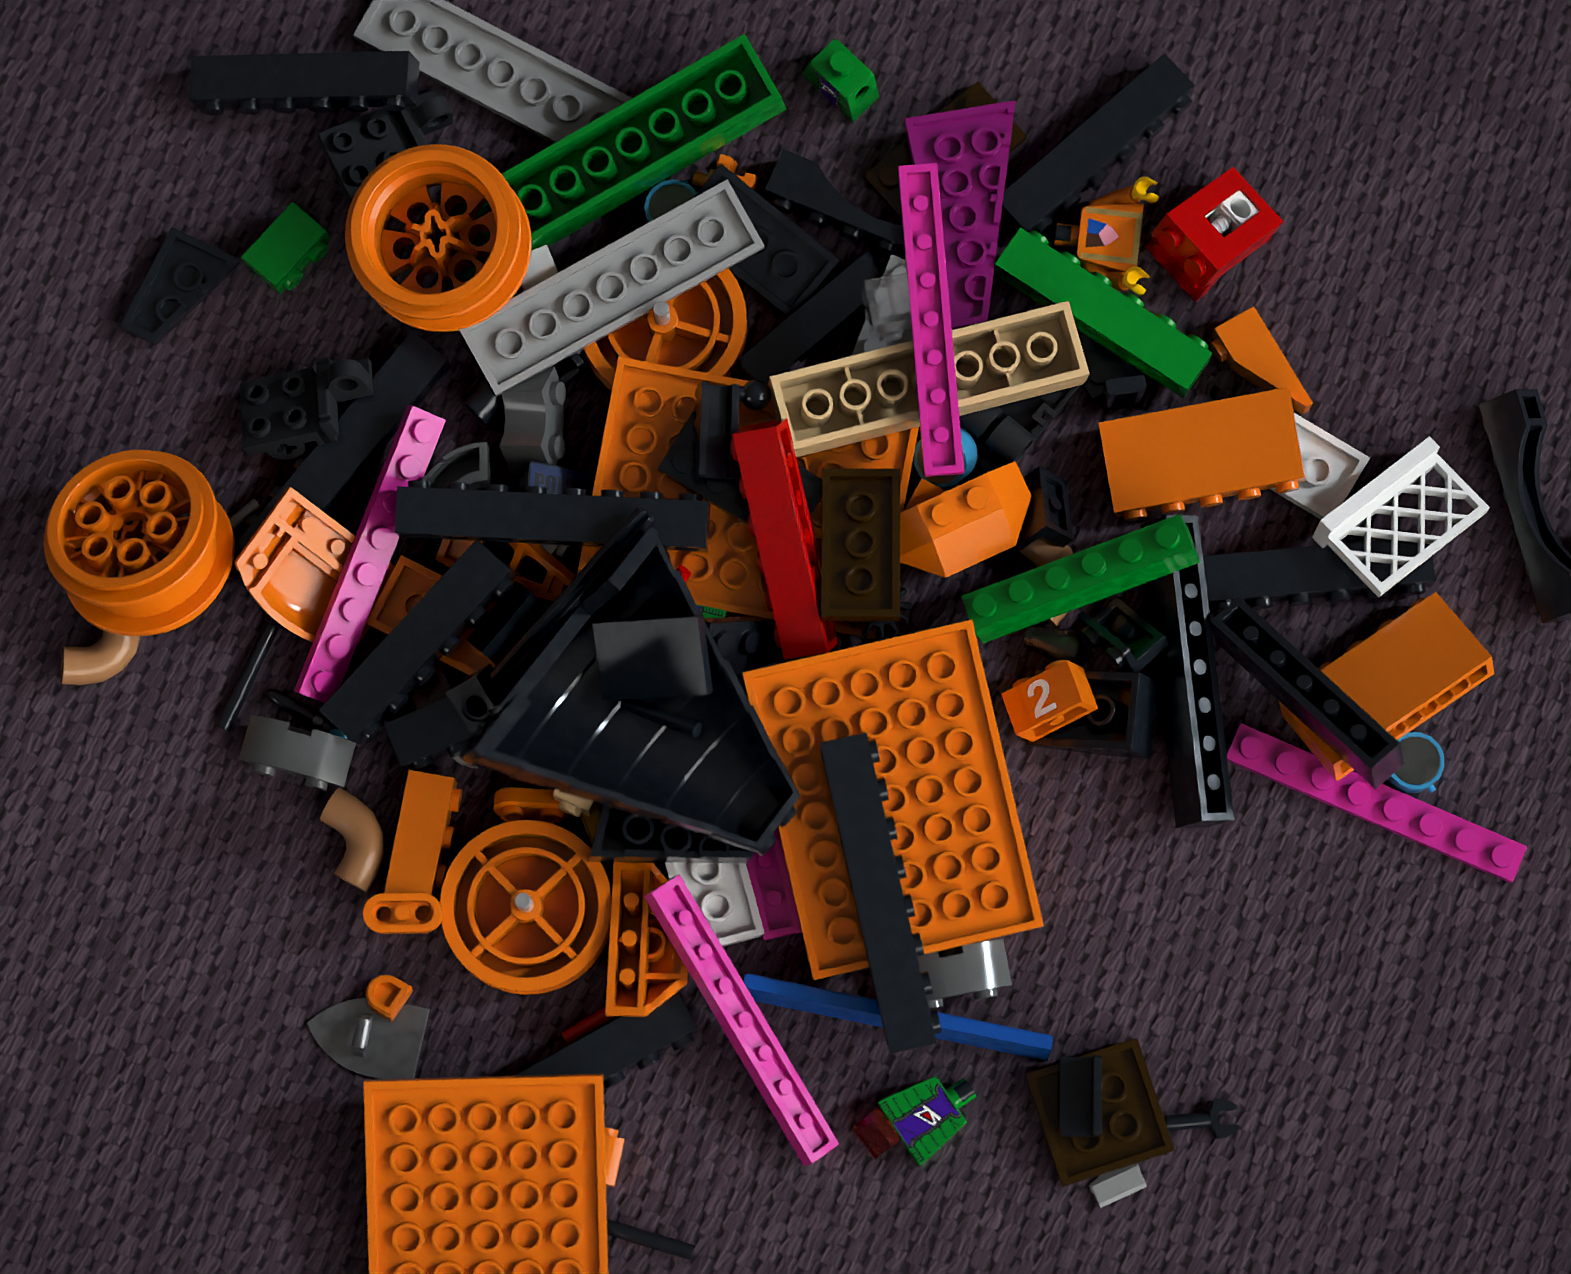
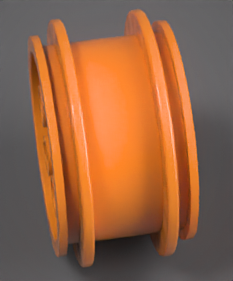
[345,144,532,332]
[44,450,235,636]

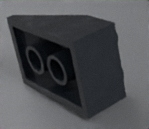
[1026,669,1159,758]

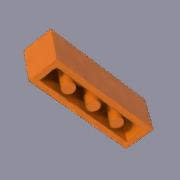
[379,770,462,934]

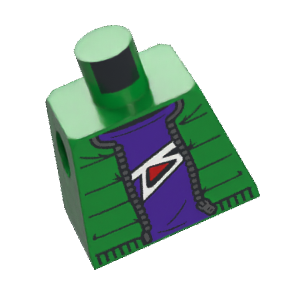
[802,38,879,123]
[878,1076,977,1167]

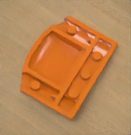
[234,486,395,647]

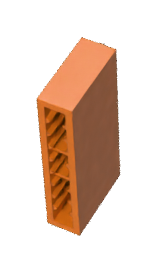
[1098,387,1306,521]
[1279,592,1494,782]

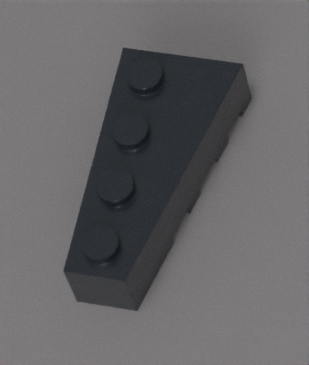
[587,803,754,863]

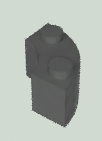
[500,366,566,475]
[421,442,491,490]
[239,715,356,791]
[917,939,1012,1009]

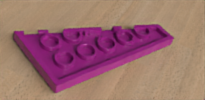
[904,100,1016,330]

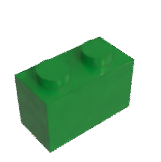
[242,202,330,295]

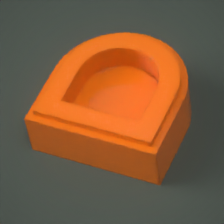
[366,975,413,1023]

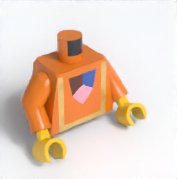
[1054,177,1159,295]

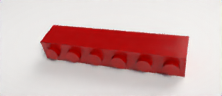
[731,418,839,660]

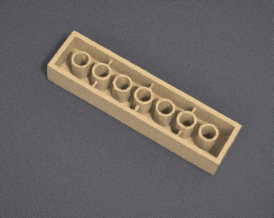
[768,301,1090,458]

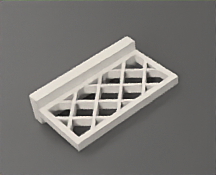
[1312,436,1490,597]

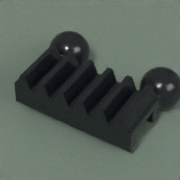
[692,380,771,480]

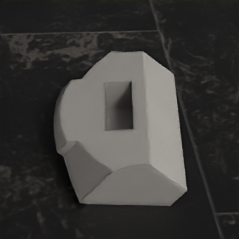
[1089,1163,1147,1208]

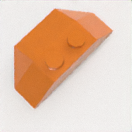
[900,461,1031,578]
[605,862,689,1017]

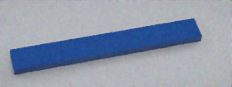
[744,973,1053,1061]

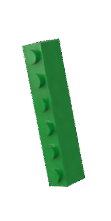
[993,227,1212,399]
[962,514,1201,644]

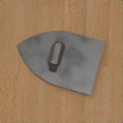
[307,998,430,1079]

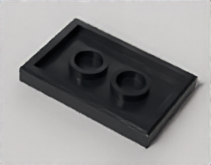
[592,614,713,701]

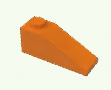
[1210,306,1313,415]

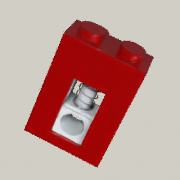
[1146,167,1284,302]

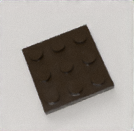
[1025,1038,1175,1187]

